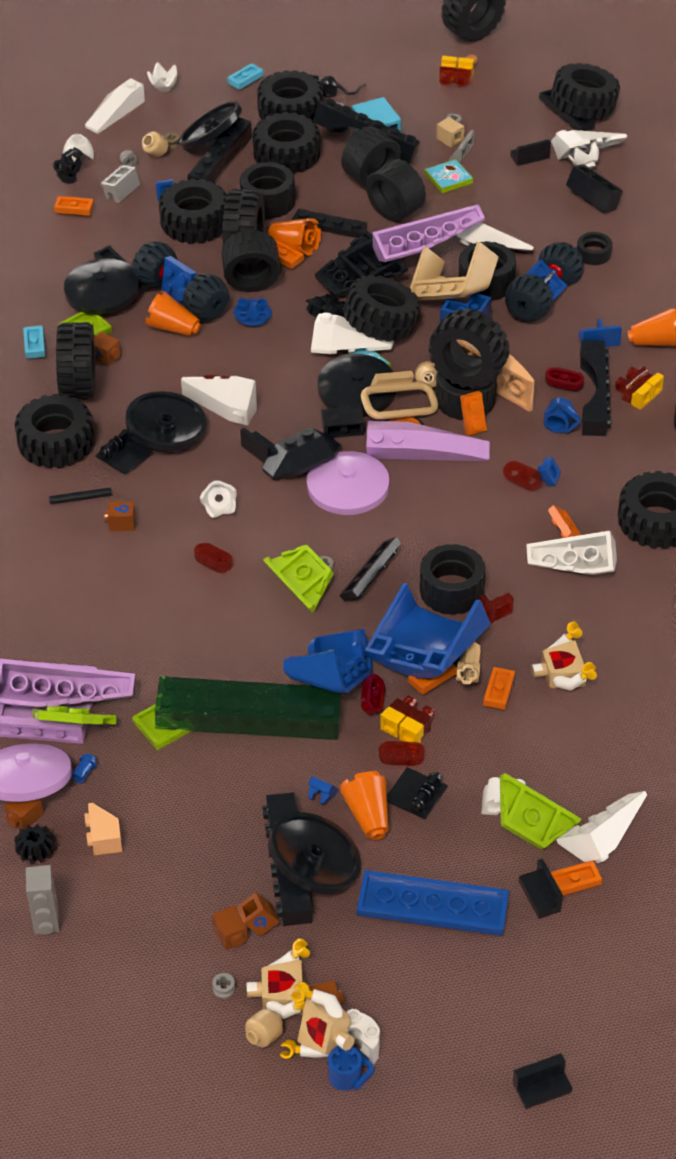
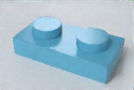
[227,63,264,90]
[23,326,45,359]

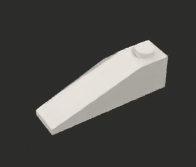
[85,78,145,134]
[551,130,627,160]
[457,223,535,252]
[311,313,395,354]
[181,376,257,426]
[526,531,617,575]
[556,791,647,863]

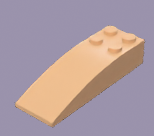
[457,340,535,412]

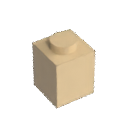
[437,117,464,148]

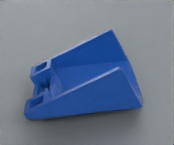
[364,583,491,678]

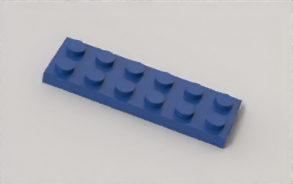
[357,870,509,936]

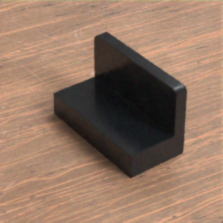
[510,139,551,166]
[240,427,275,463]
[518,858,563,919]
[513,1053,573,1109]

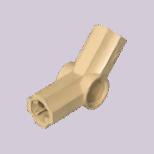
[456,641,481,684]

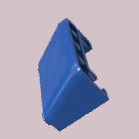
[283,628,373,694]

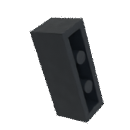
[566,164,623,212]

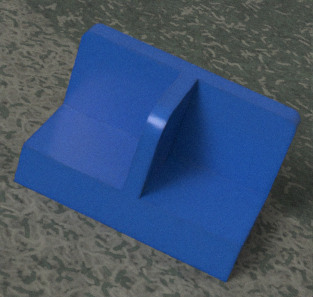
[578,319,622,347]

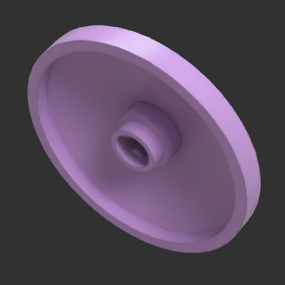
[307,451,389,515]
[0,743,72,802]

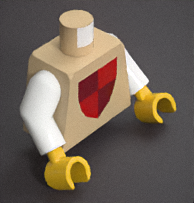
[531,621,597,691]
[247,939,310,1019]
[280,982,354,1059]

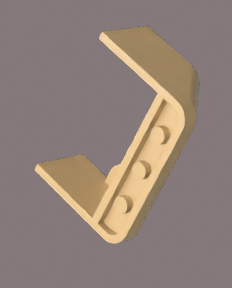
[410,242,498,301]

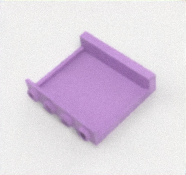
[0,660,97,744]

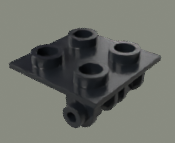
[305,294,345,317]
[95,429,153,474]
[387,767,448,819]

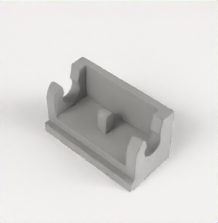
[100,165,141,203]

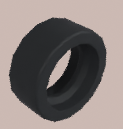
[577,232,613,265]

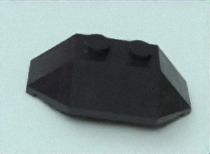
[262,427,342,480]

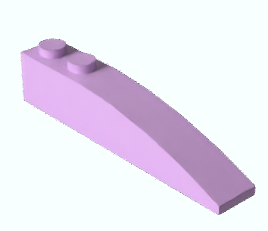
[373,205,485,262]
[367,421,490,461]
[0,659,135,708]

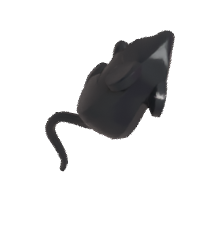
[313,75,366,97]

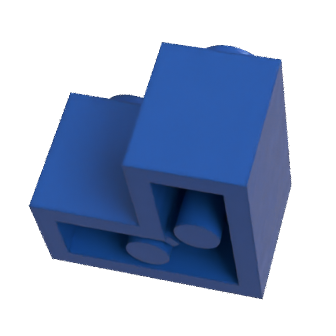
[440,293,491,323]

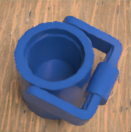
[543,398,580,434]
[327,1046,375,1091]

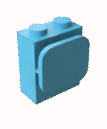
[352,97,401,132]

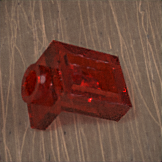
[479,593,514,623]

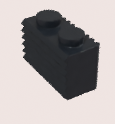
[321,406,364,438]

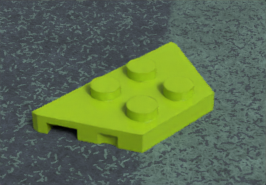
[263,544,334,613]
[32,706,117,724]
[500,773,581,850]

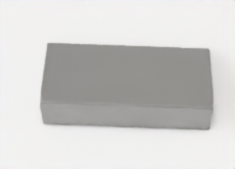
[448,130,475,163]

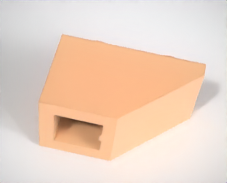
[84,803,122,856]

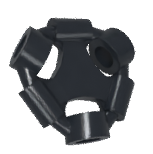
[53,147,84,184]

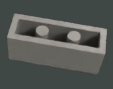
[26,865,59,935]

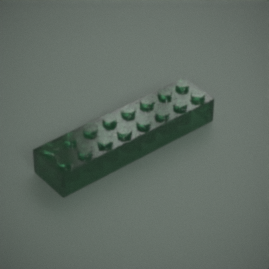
[155,676,341,740]

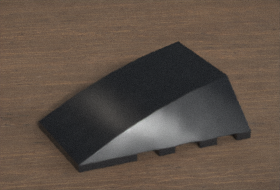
[314,229,408,297]

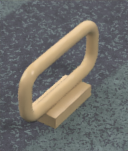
[361,371,439,420]

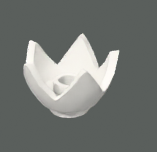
[147,62,177,92]
[63,134,94,161]
[567,142,599,169]
[200,481,237,518]

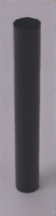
[49,487,112,504]

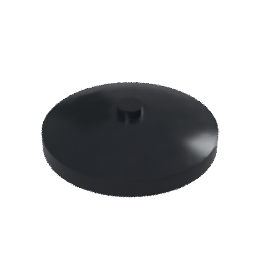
[179,101,242,149]
[64,258,140,315]
[318,354,396,417]
[125,391,207,451]
[268,812,361,894]

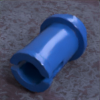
[71,753,97,784]

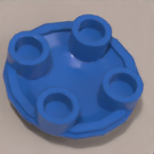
[233,298,272,326]

